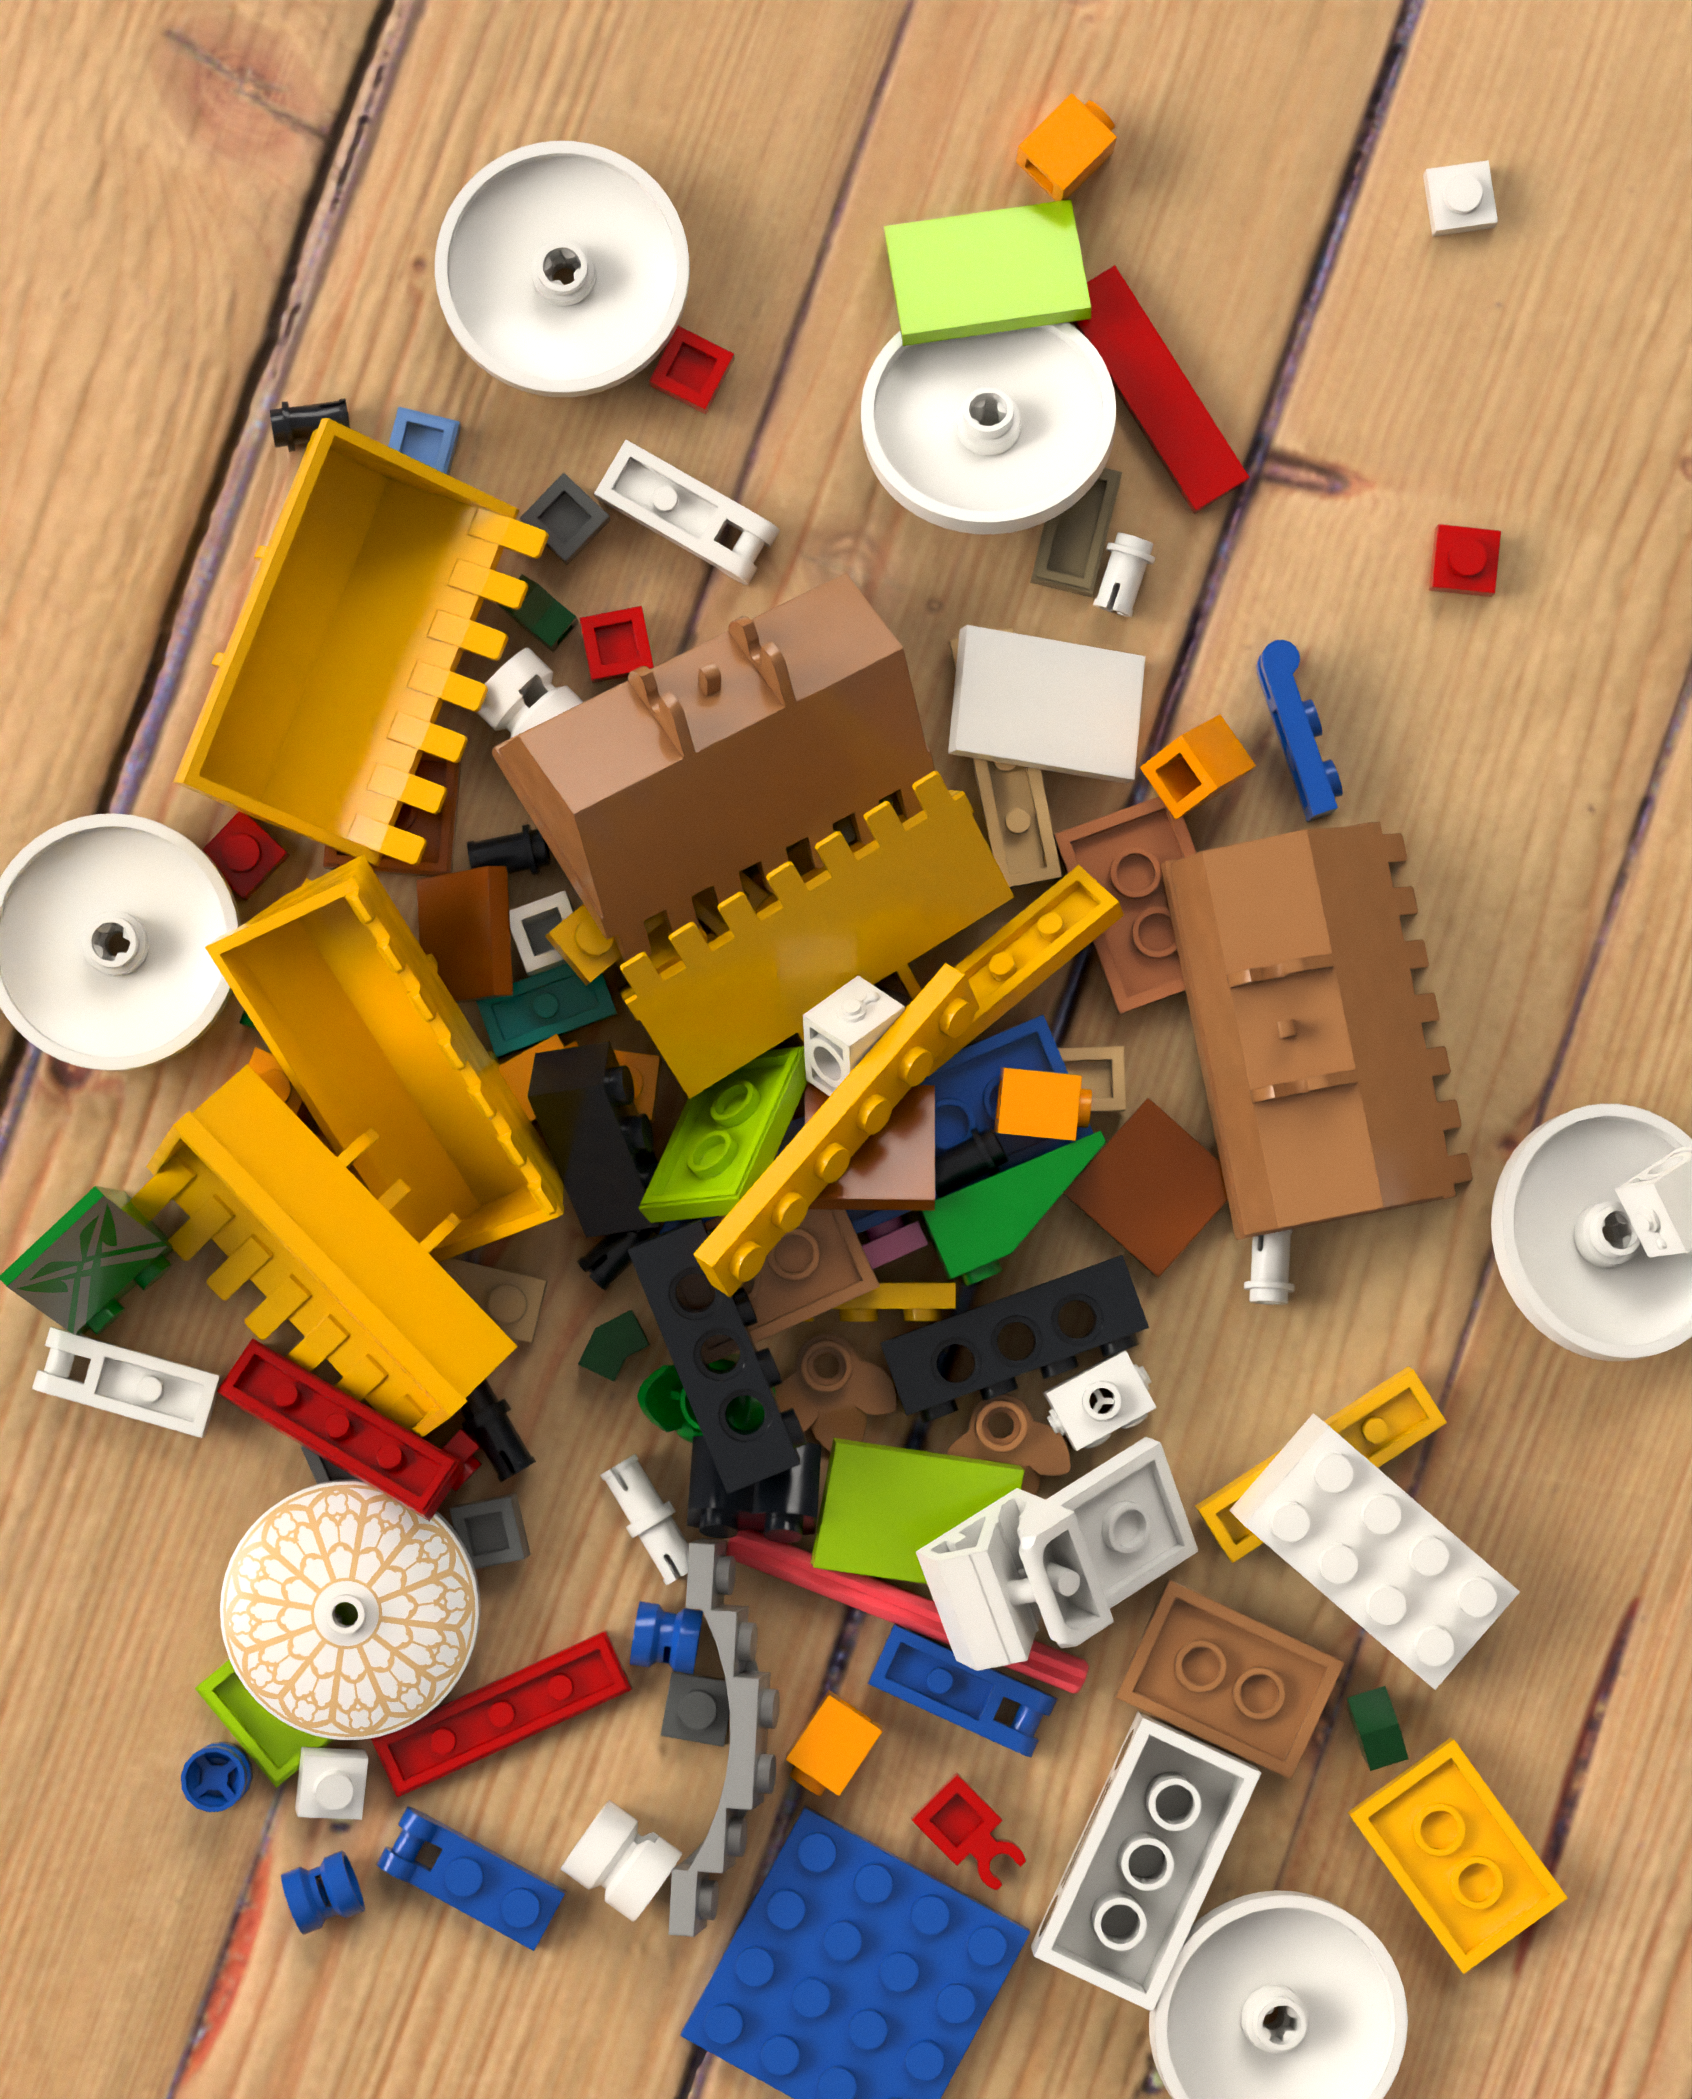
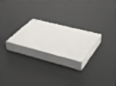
[948,625,1146,784]

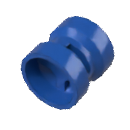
[630,1601,703,1674]
[181,1742,253,1812]
[281,1850,365,1935]

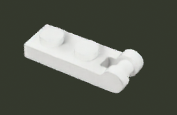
[594,440,780,585]
[32,1327,223,1438]

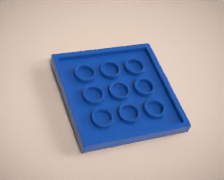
[680,1805,1030,2099]

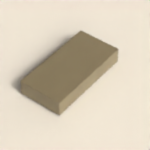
[1030,468,1122,597]

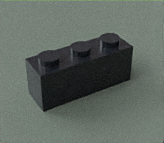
[527,1041,660,1238]

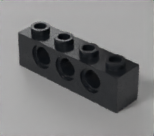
[628,1218,808,1494]
[880,1255,1149,1423]

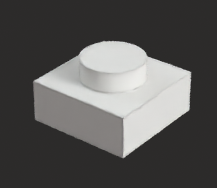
[1423,160,1498,237]
[295,1747,369,1820]

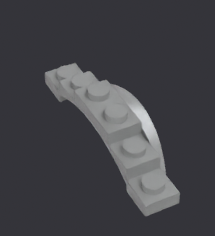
[668,1538,780,1937]

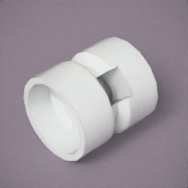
[476,648,583,738]
[560,1800,682,1922]

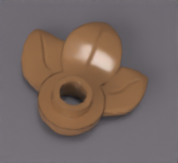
[775,1334,897,1453]
[946,1394,1070,1496]

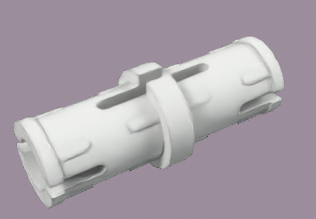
[600,1454,689,1585]

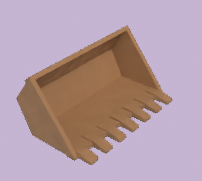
[491,573,935,962]
[1160,822,1473,1240]

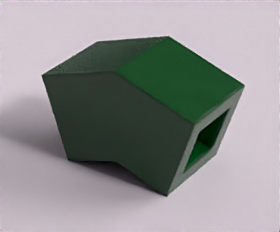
[497,574,578,653]
[578,1310,650,1382]
[1347,1686,1409,1771]

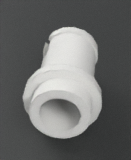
[1093,532,1155,617]
[1244,1229,1295,1305]

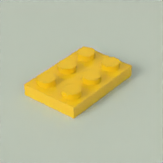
[1347,1737,1568,1974]

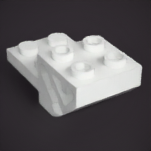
[916,1437,1198,1671]

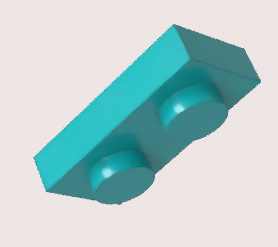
[476,963,618,1058]

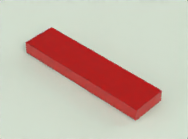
[1073,265,1250,514]
[217,1338,465,1522]
[371,1630,633,1798]

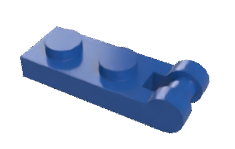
[1256,640,1343,822]
[868,1624,1058,1758]
[376,1807,566,1951]

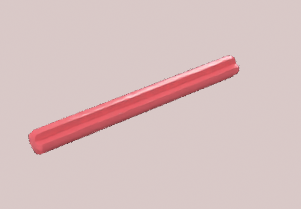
[726,1530,1089,1694]

